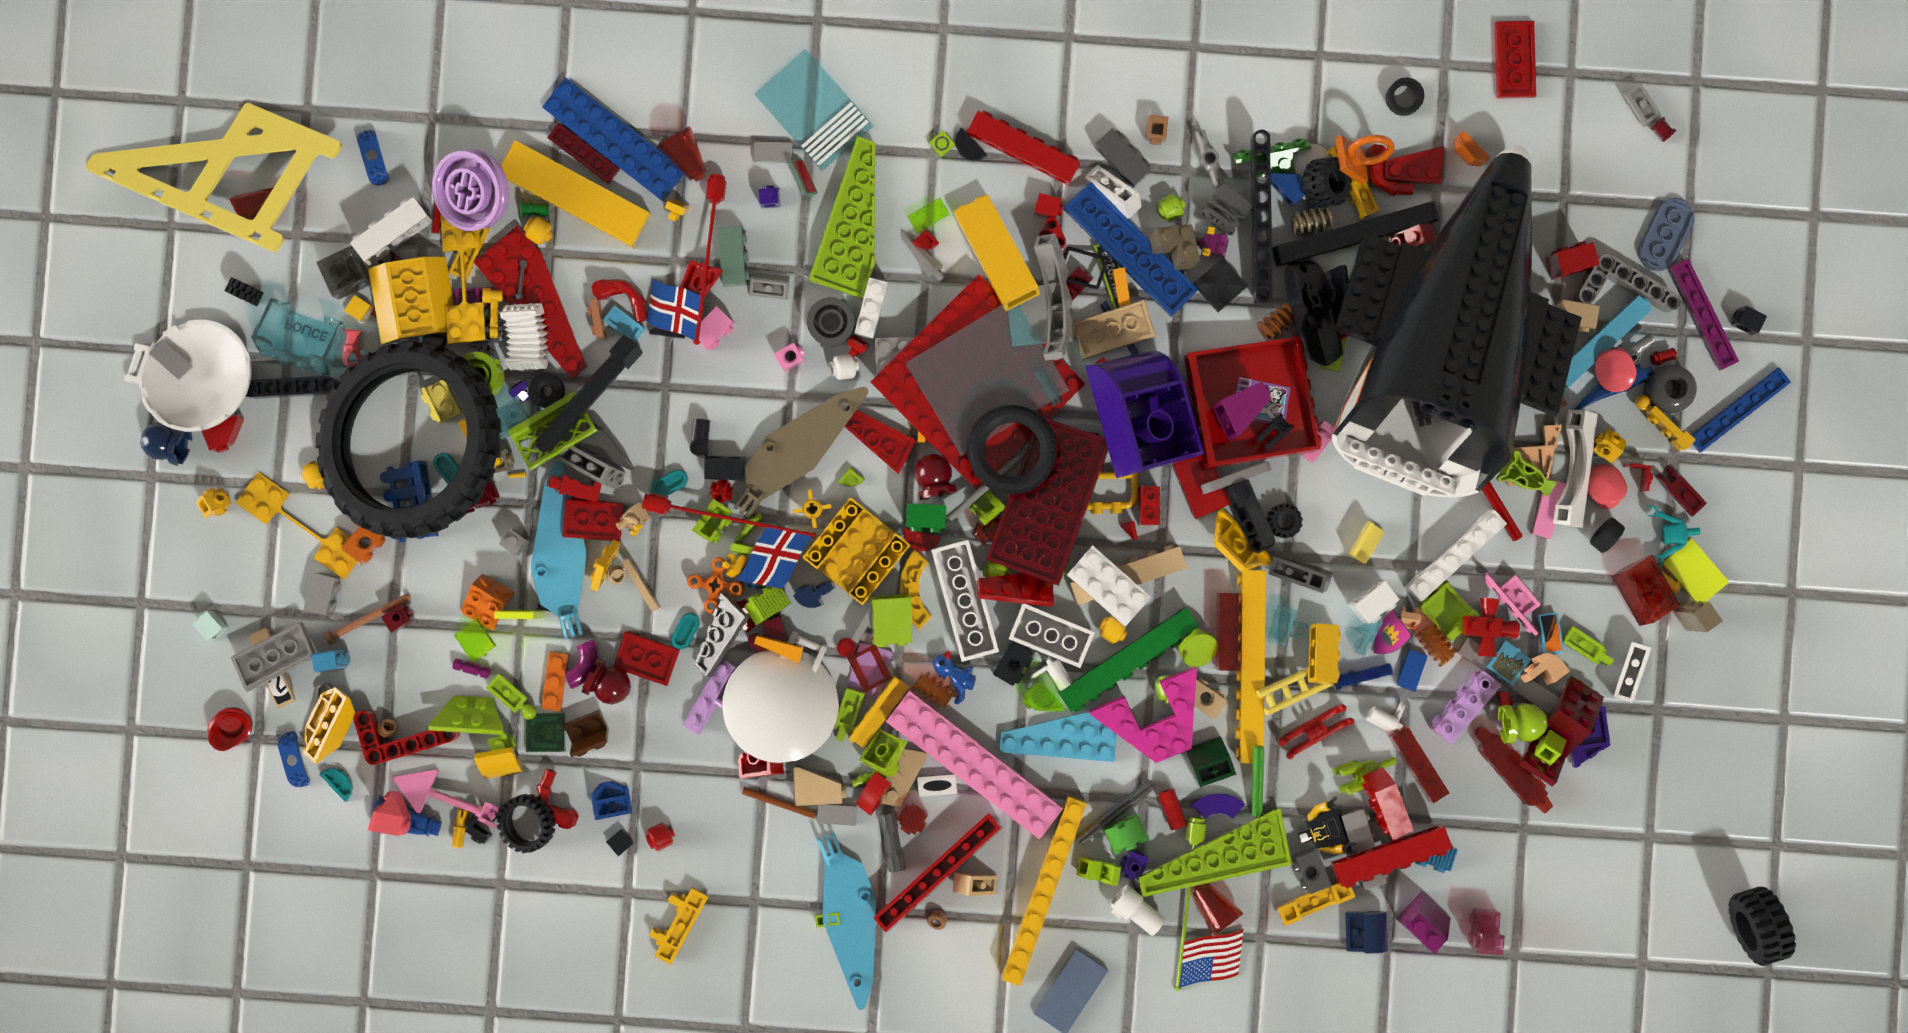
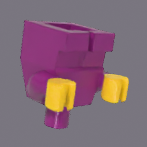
[1196,226,1229,258]

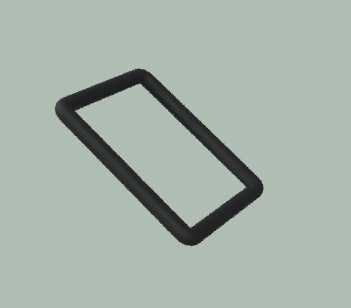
[1064,247,1109,289]

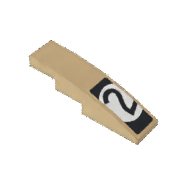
[249,628,296,709]

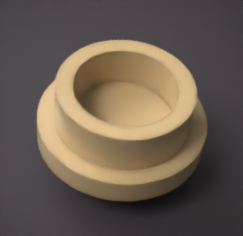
[607,565,626,584]

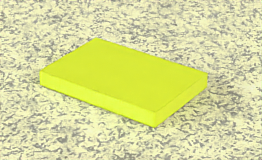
[1663,538,1729,602]
[494,610,545,619]

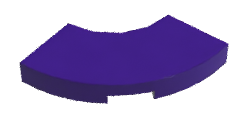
[1191,793,1246,819]

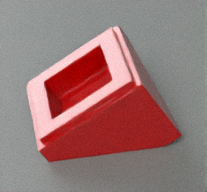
[1120,521,1138,540]

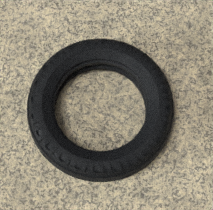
[968,405,1057,494]

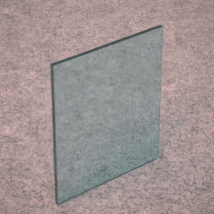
[905,305,1069,456]

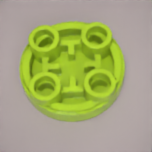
[1178,629,1218,667]

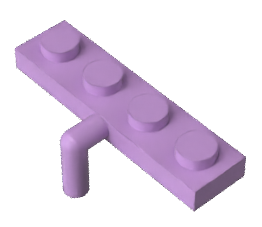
[683,659,737,735]

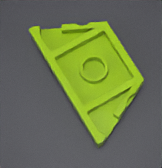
[428,695,504,735]

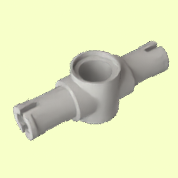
[1193,130,1225,188]
[1617,333,1657,364]

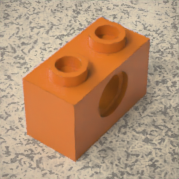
[341,526,386,565]

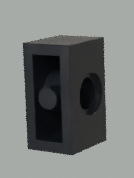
[993,641,1033,686]

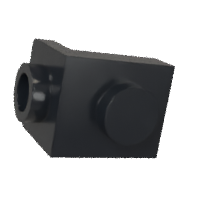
[465,815,492,844]

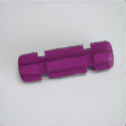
[452,658,491,679]

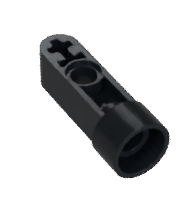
[1224,479,1275,553]

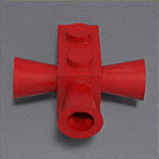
[1462,598,1520,657]

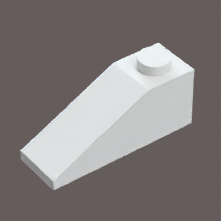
[1085,165,1142,219]

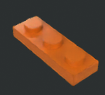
[541,651,569,711]

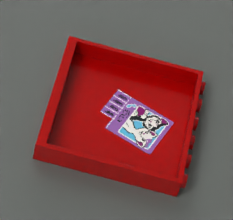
[1184,336,1322,469]

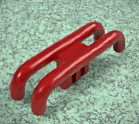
[1278,704,1354,760]

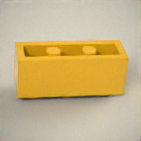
[1308,623,1341,685]

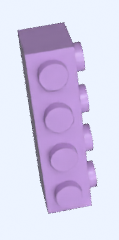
[1430,670,1501,744]

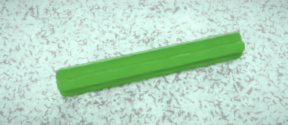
[1251,745,1264,817]

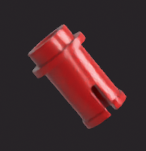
[1650,348,1677,366]

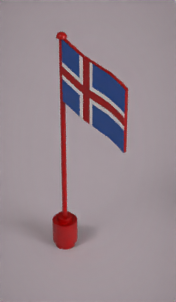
[647,174,727,345]
[642,492,816,589]

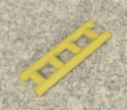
[1256,667,1333,716]

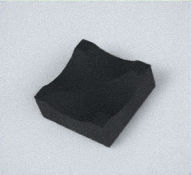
[1193,257,1249,312]

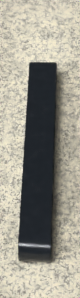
[1250,129,1273,303]
[1272,201,1440,267]

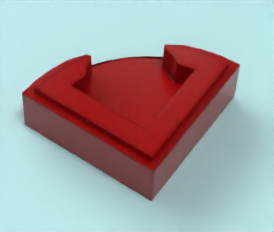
[912,229,939,250]

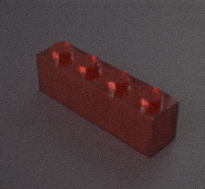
[1216,593,1239,671]
[1388,726,1450,803]

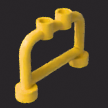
[1087,471,1139,514]

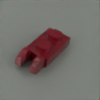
[1655,465,1707,517]

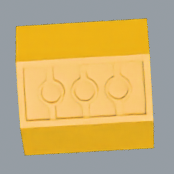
[368,257,455,345]
[802,497,910,606]

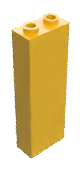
[954,194,1040,311]

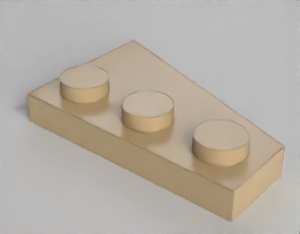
[881,748,928,807]

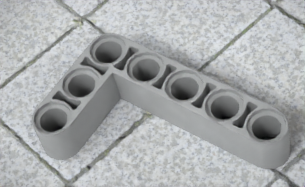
[1573,254,1682,312]

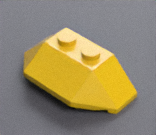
[303,687,356,764]

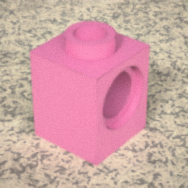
[774,343,805,372]

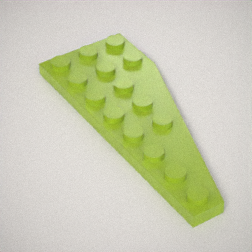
[808,136,876,300]

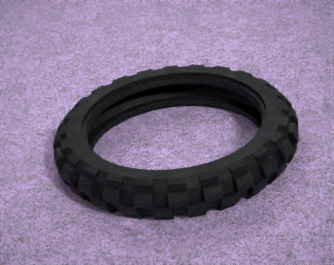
[316,341,502,538]

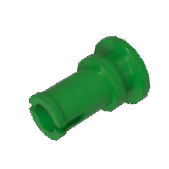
[520,198,550,218]

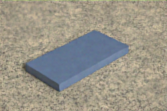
[1033,948,1108,1033]

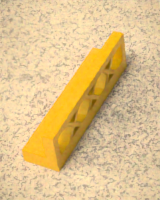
[848,675,910,748]

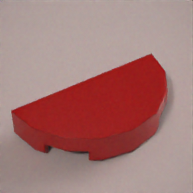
[904,528,941,551]

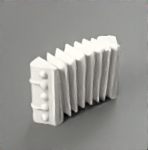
[500,303,549,371]

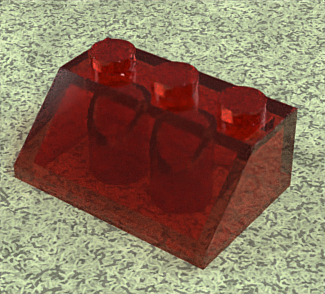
[1612,555,1680,626]

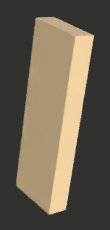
[622,558,660,611]

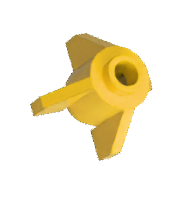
[793,489,832,528]

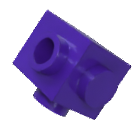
[1119,850,1149,881]

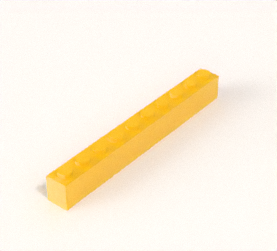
[1235,570,1266,763]
[1002,795,1087,986]

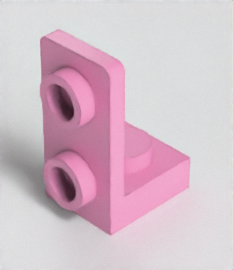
[1301,420,1334,463]

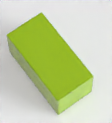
[815,912,840,928]

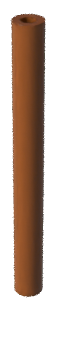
[742,787,817,819]

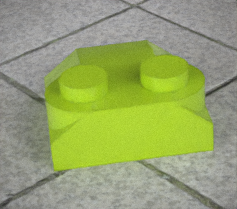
[859,728,907,777]

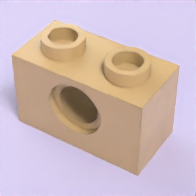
[1194,678,1227,720]

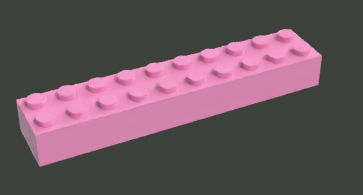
[886,690,1063,840]

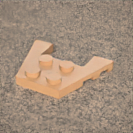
[1505,424,1562,486]

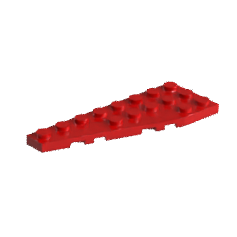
[474,225,587,379]

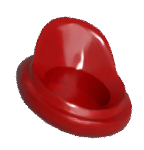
[207,707,253,751]

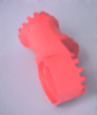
[341,329,362,367]

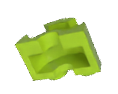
[967,490,1005,526]
[692,499,732,543]

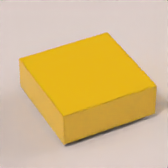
[344,295,372,322]

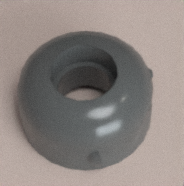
[807,297,855,347]
[1643,365,1697,413]

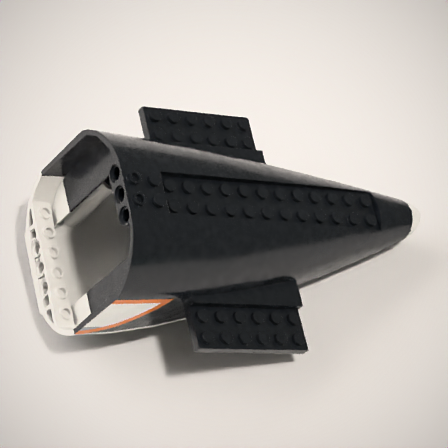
[1332,145,1582,497]

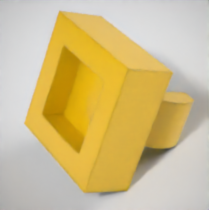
[665,198,690,221]
[722,553,748,578]

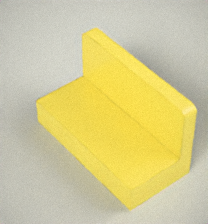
[1348,521,1385,564]

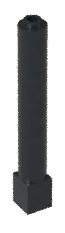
[535,335,643,453]

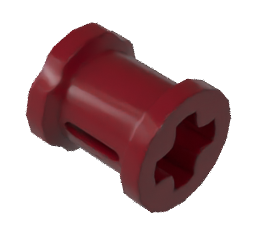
[1650,116,1677,142]

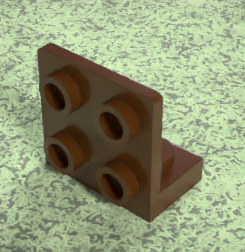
[564,709,609,757]

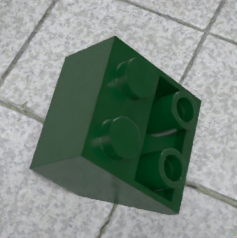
[1185,736,1236,787]

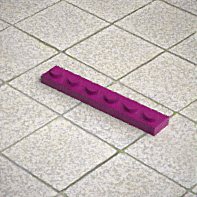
[1669,259,1739,370]

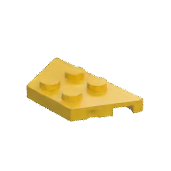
[1213,508,1273,572]

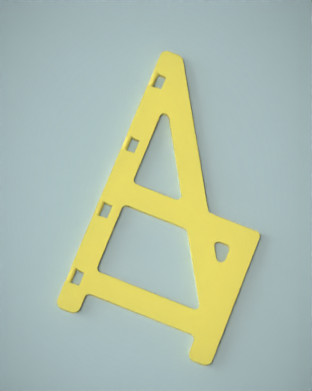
[86,103,342,252]

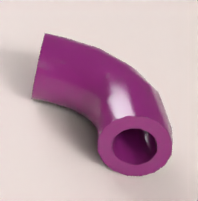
[565,640,598,689]

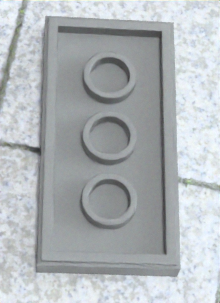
[231,622,316,692]

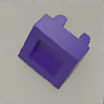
[508,378,530,402]

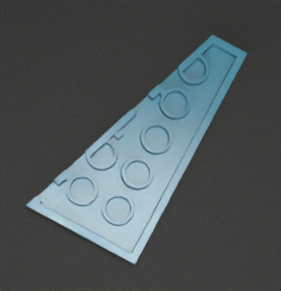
[999,712,1117,762]

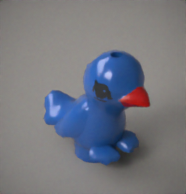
[933,650,976,705]

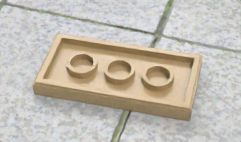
[1073,299,1156,359]

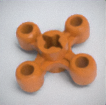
[687,557,744,614]

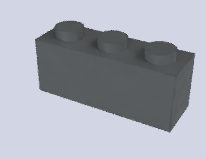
[1094,128,1151,188]

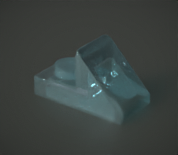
[1350,620,1383,656]

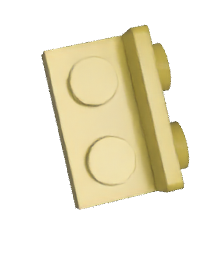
[421,380,462,424]

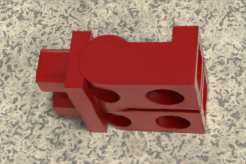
[546,473,602,503]

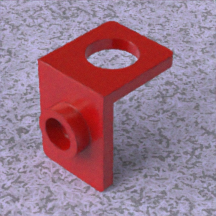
[1624,463,1653,492]

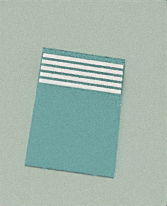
[754,49,873,171]

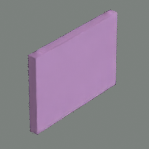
[846,642,893,699]

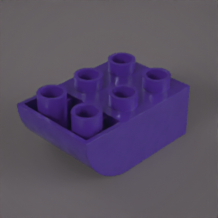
[1085,351,1204,478]

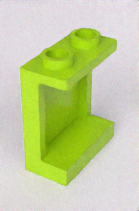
[1417,581,1480,641]
[870,593,912,647]

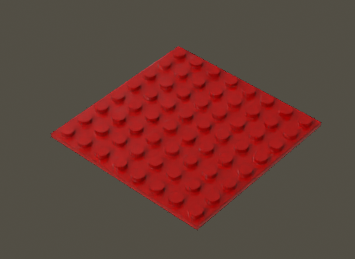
[870,274,1085,490]

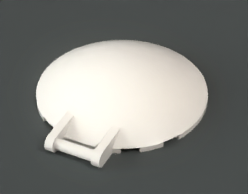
[124,320,251,432]
[722,631,839,763]

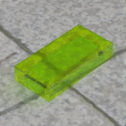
[907,198,950,234]

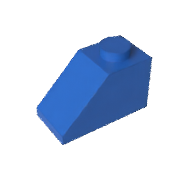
[1271,173,1305,207]

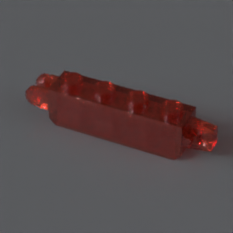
[1474,727,1553,814]

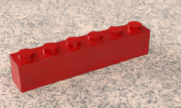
[967,110,1080,186]
[1331,824,1453,888]

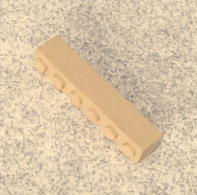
[1070,544,1187,605]

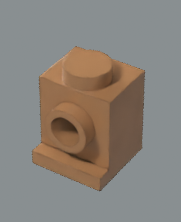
[1146,114,1169,145]

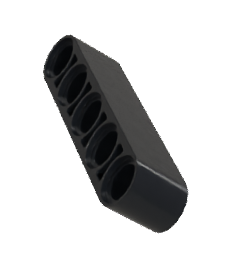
[246,376,339,399]

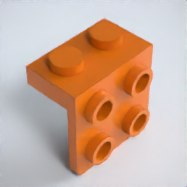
[461,574,515,630]

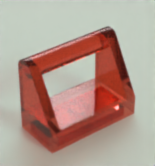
[847,645,892,693]

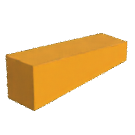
[754,634,804,663]

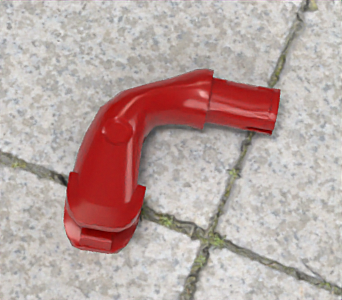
[1366,144,1414,196]
[591,279,647,322]
[537,768,579,829]

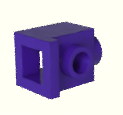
[759,185,781,208]

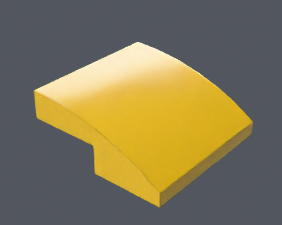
[474,747,523,779]

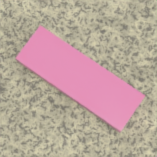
[1531,481,1566,539]

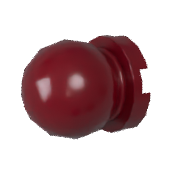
[914,454,957,500]
[581,658,631,705]

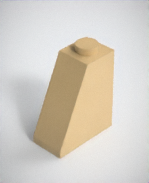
[794,765,846,806]

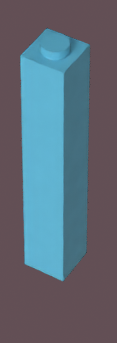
[1565,295,1652,388]

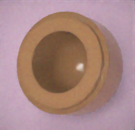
[927,909,947,930]

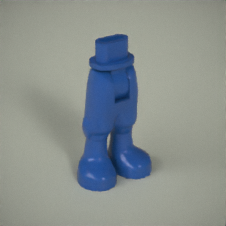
[375,795,442,836]

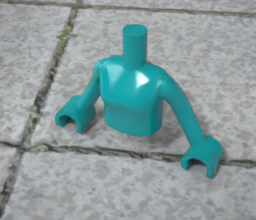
[1646,505,1700,567]

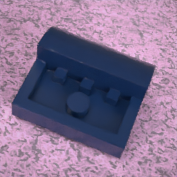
[793,580,836,608]
[1345,911,1388,954]

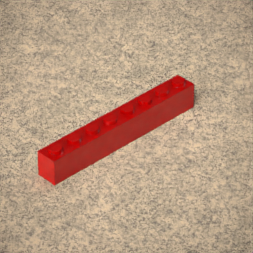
[873,813,1003,932]

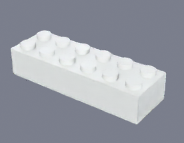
[931,540,999,662]

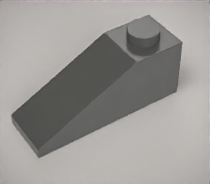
[577,423,633,470]
[1268,556,1333,593]

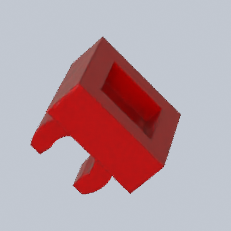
[846,335,870,358]

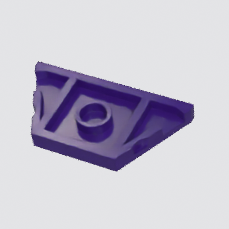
[1571,699,1611,768]

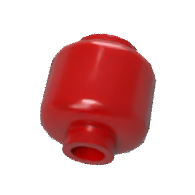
[645,823,675,851]

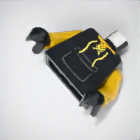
[1298,796,1358,855]

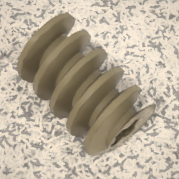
[1291,207,1333,235]

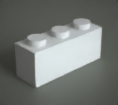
[854,277,889,340]
[1613,642,1652,703]

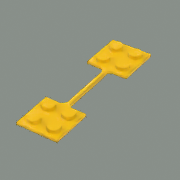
[441,215,486,344]
[235,472,365,580]

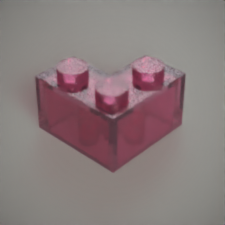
[1468,908,1505,955]

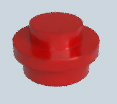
[837,638,856,657]

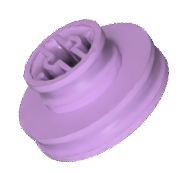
[432,149,509,231]

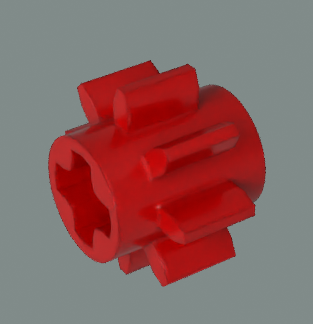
[709,479,734,503]

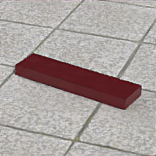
[547,123,620,184]

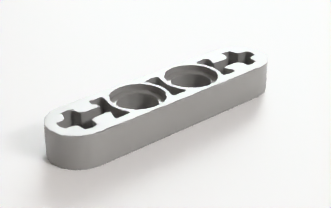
[1200,461,1272,495]

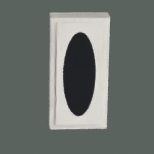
[917,774,957,797]

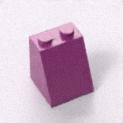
[1212,381,1271,442]
[1396,891,1451,954]

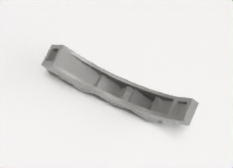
[1034,233,1076,361]

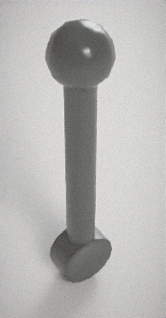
[516,260,528,300]

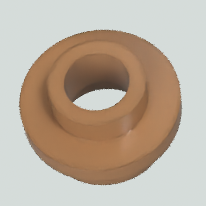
[377,719,397,738]

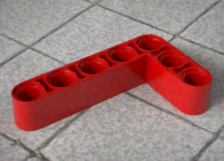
[354,709,461,765]

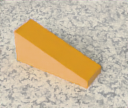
[1112,267,1131,307]

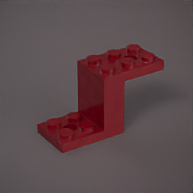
[1519,675,1604,787]

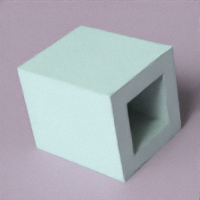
[193,611,229,641]

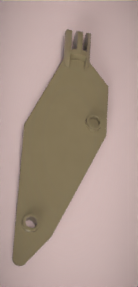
[733,387,869,519]

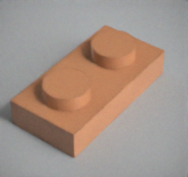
[587,298,607,339]

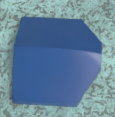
[591,781,632,820]

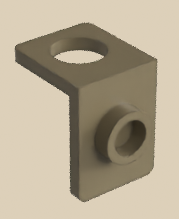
[494,449,515,473]

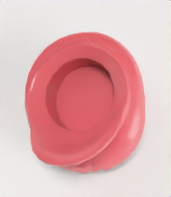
[1594,347,1637,392]
[1587,464,1627,509]

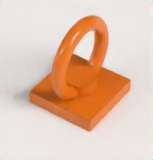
[1335,135,1395,185]

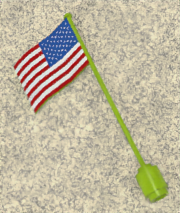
[1174,816,1244,991]

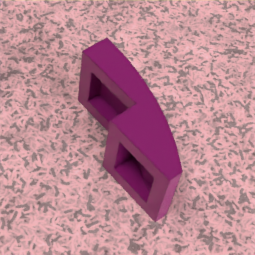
[454,287,495,308]

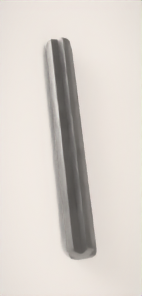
[1075,780,1155,845]

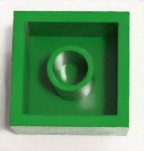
[906,503,946,533]

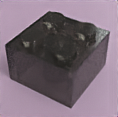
[316,246,371,300]

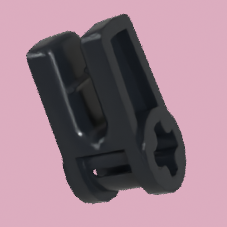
[1255,413,1294,451]

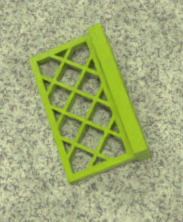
[508,391,597,471]

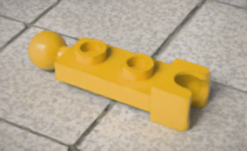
[1635,395,1695,451]

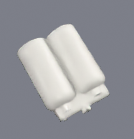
[1031,656,1073,691]
[1364,701,1405,732]

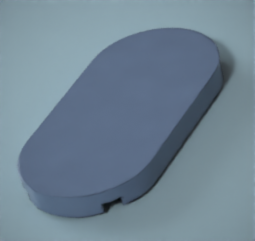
[1638,198,1694,271]

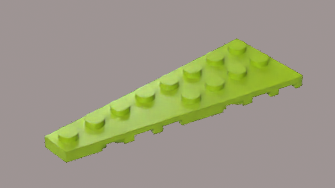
[1138,808,1292,897]

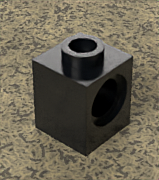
[1731,306,1767,335]

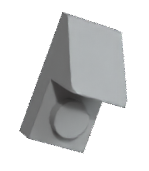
[851,606,873,643]

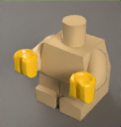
[616,502,651,537]

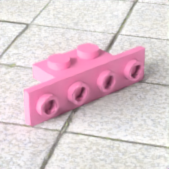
[1484,571,1541,636]

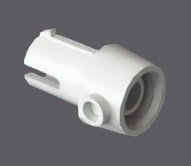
[1110,884,1165,936]

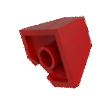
[738,752,784,779]

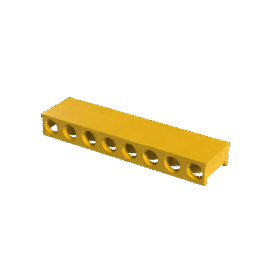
[501,140,652,249]

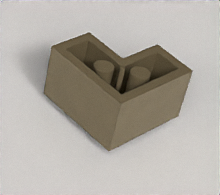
[1149,224,1200,270]

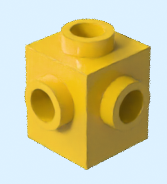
[1593,428,1627,463]
[196,487,232,518]

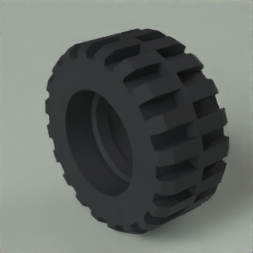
[1728,886,1796,966]

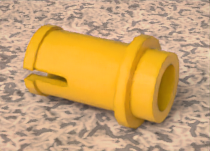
[1655,571,1682,595]

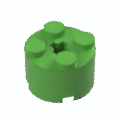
[1104,814,1150,855]

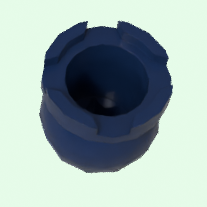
[140,422,192,466]

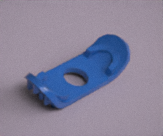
[357,130,389,185]
[278,731,310,787]

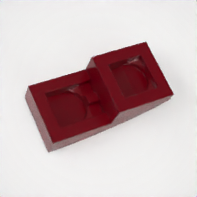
[1066,265,1094,300]

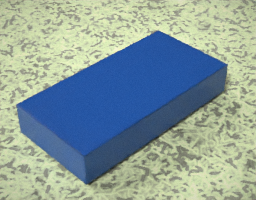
[1396,649,1428,692]

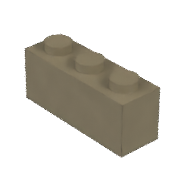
[1673,600,1723,632]

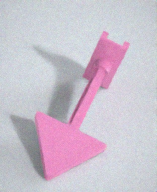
[393,769,501,829]

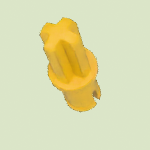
[452,809,469,848]

